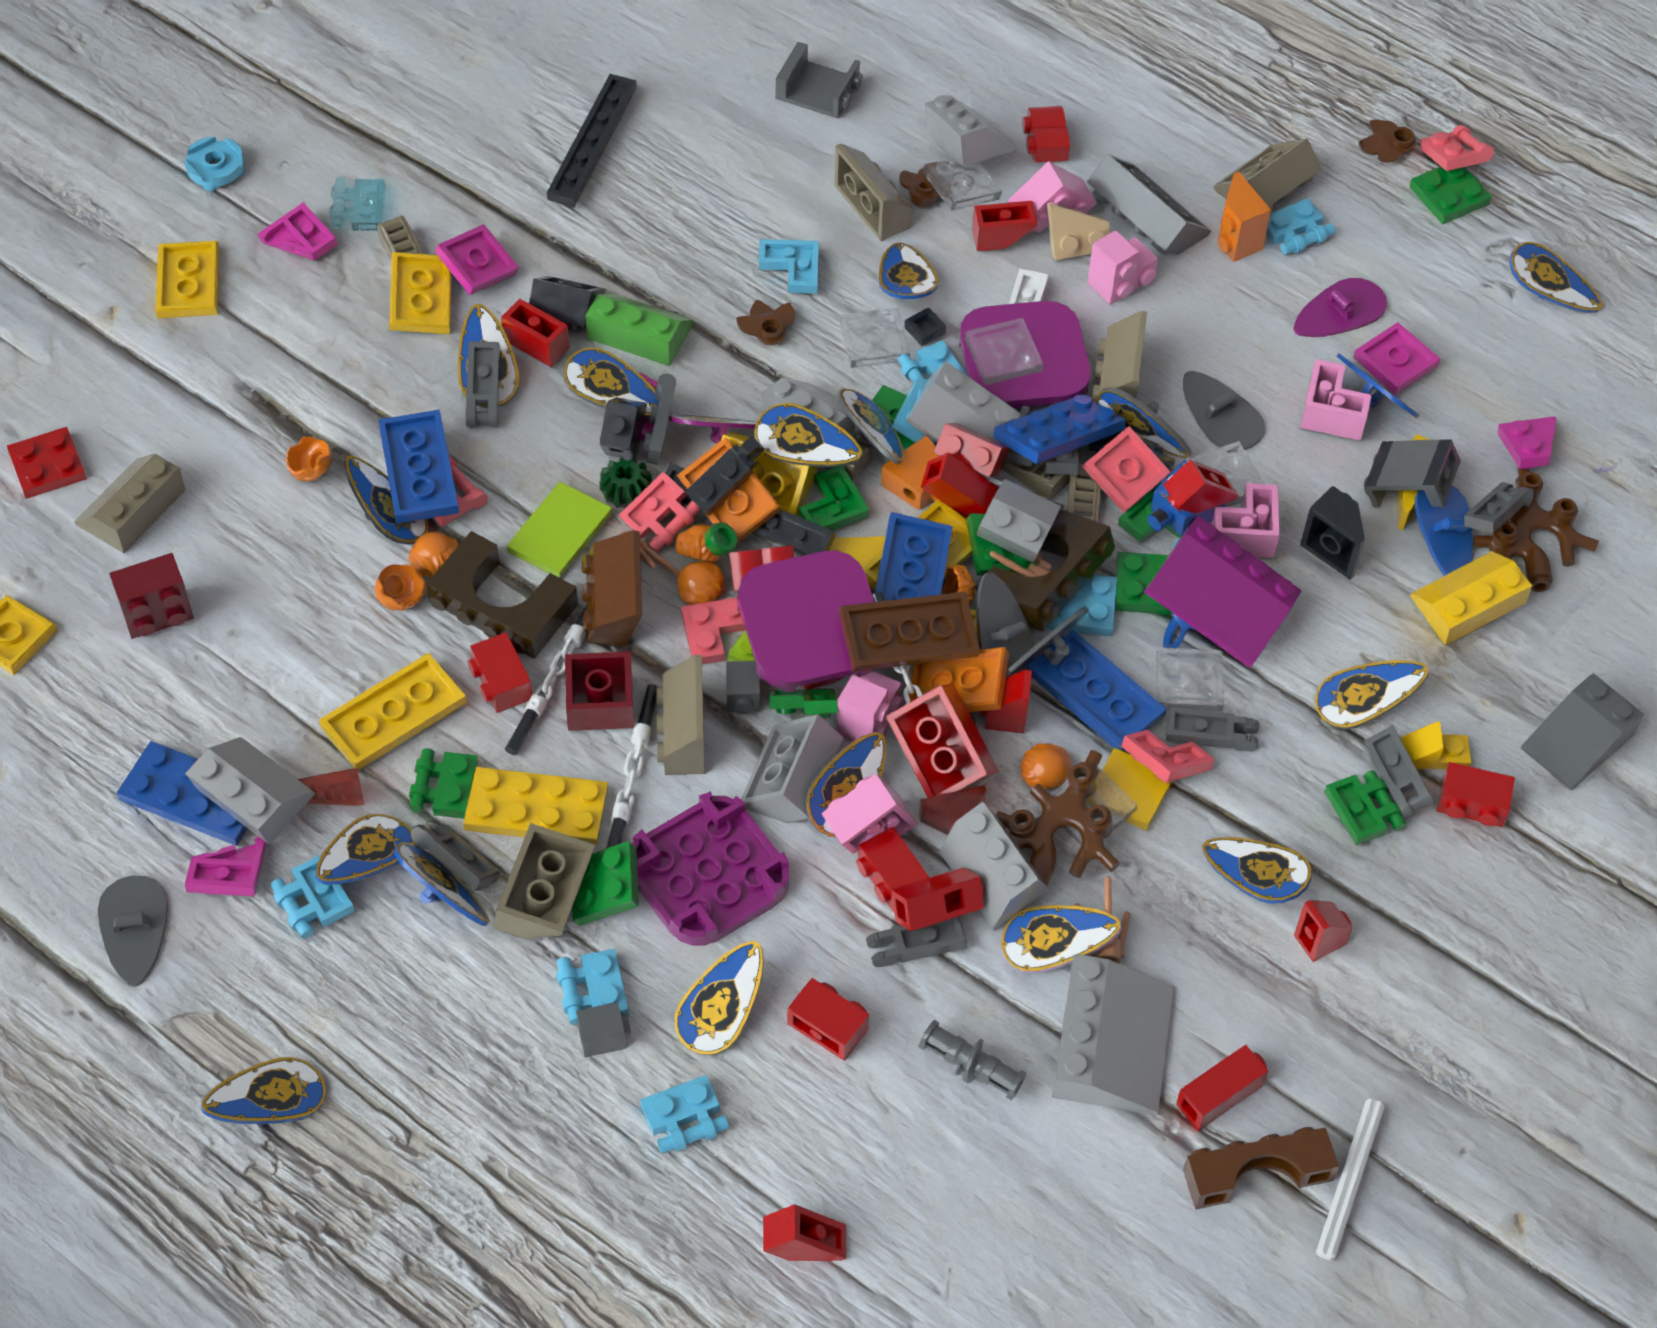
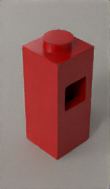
[921,453,999,518]
[891,867,985,931]
[1176,1044,1269,1131]

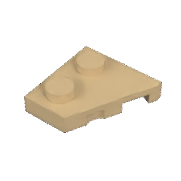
[1047,202,1110,260]

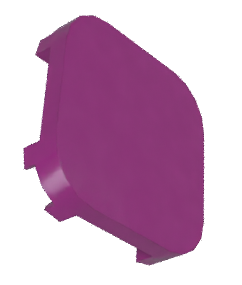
[959,301,1090,408]
[737,551,874,693]
[632,791,789,946]

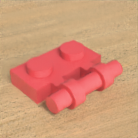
[619,472,701,553]

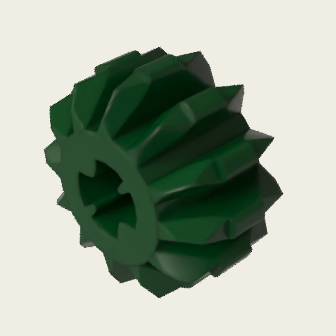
[599,455,652,508]

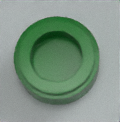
[704,522,738,556]

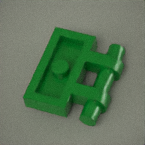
[409,748,478,819]
[1324,770,1407,845]

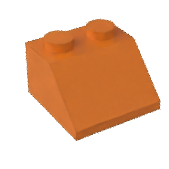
[1217,171,1271,262]

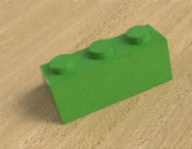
[585,293,694,366]

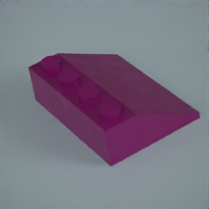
[1144,516,1302,668]

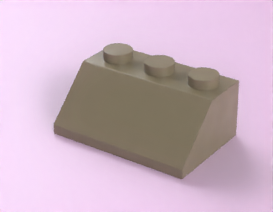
[1213,138,1322,210]
[834,143,913,241]
[1092,311,1147,402]
[74,454,185,553]
[657,654,705,775]
[493,823,595,939]

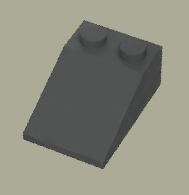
[1521,673,1644,790]

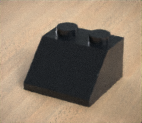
[529,276,606,331]
[1300,486,1365,580]

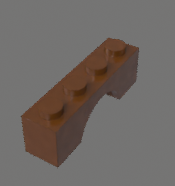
[1183,1127,1339,1210]

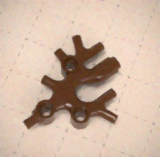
[1473,468,1599,592]
[996,750,1120,886]

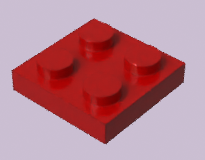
[7,426,87,499]

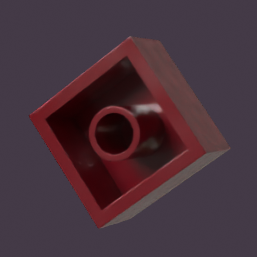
[109,553,194,639]
[565,651,634,731]

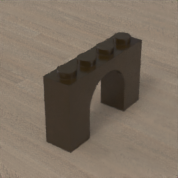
[975,509,1115,632]
[426,531,578,659]

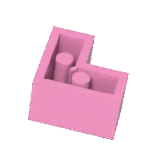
[1008,161,1097,233]
[1087,230,1158,305]
[1300,359,1371,441]
[1211,483,1279,558]
[836,670,904,741]
[821,774,918,854]

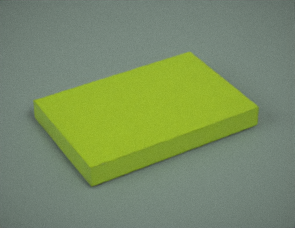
[507,481,612,578]

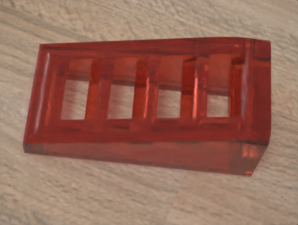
[297,768,365,806]

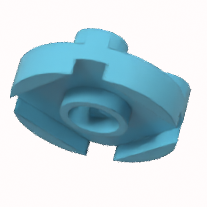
[185,137,245,191]

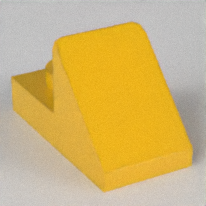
[1401,722,1471,769]

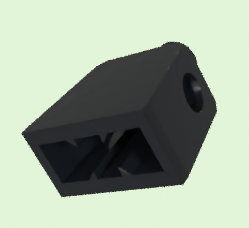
[600,397,647,460]

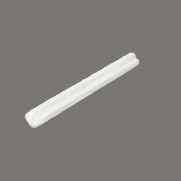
[1316,1098,1384,1261]

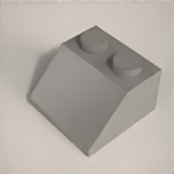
[976,479,1061,563]

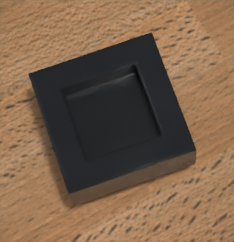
[904,307,946,347]

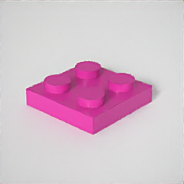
[435,224,519,295]
[1353,322,1440,395]

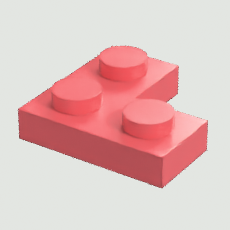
[681,597,745,665]
[1121,730,1215,783]

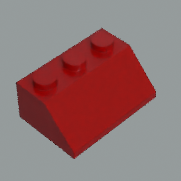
[886,683,999,805]

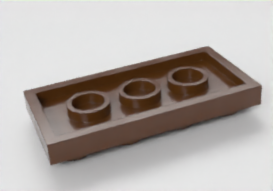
[838,592,981,672]

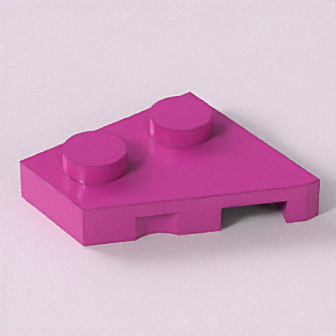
[257,202,338,261]
[1497,416,1556,469]
[185,837,267,896]

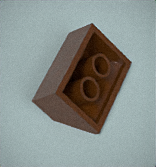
[581,530,642,646]

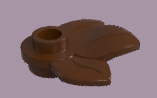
[1358,119,1416,163]
[899,167,955,207]
[736,300,795,345]

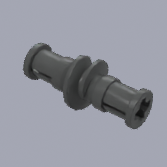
[919,1020,1027,1101]

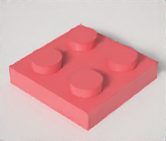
[1082,426,1171,513]

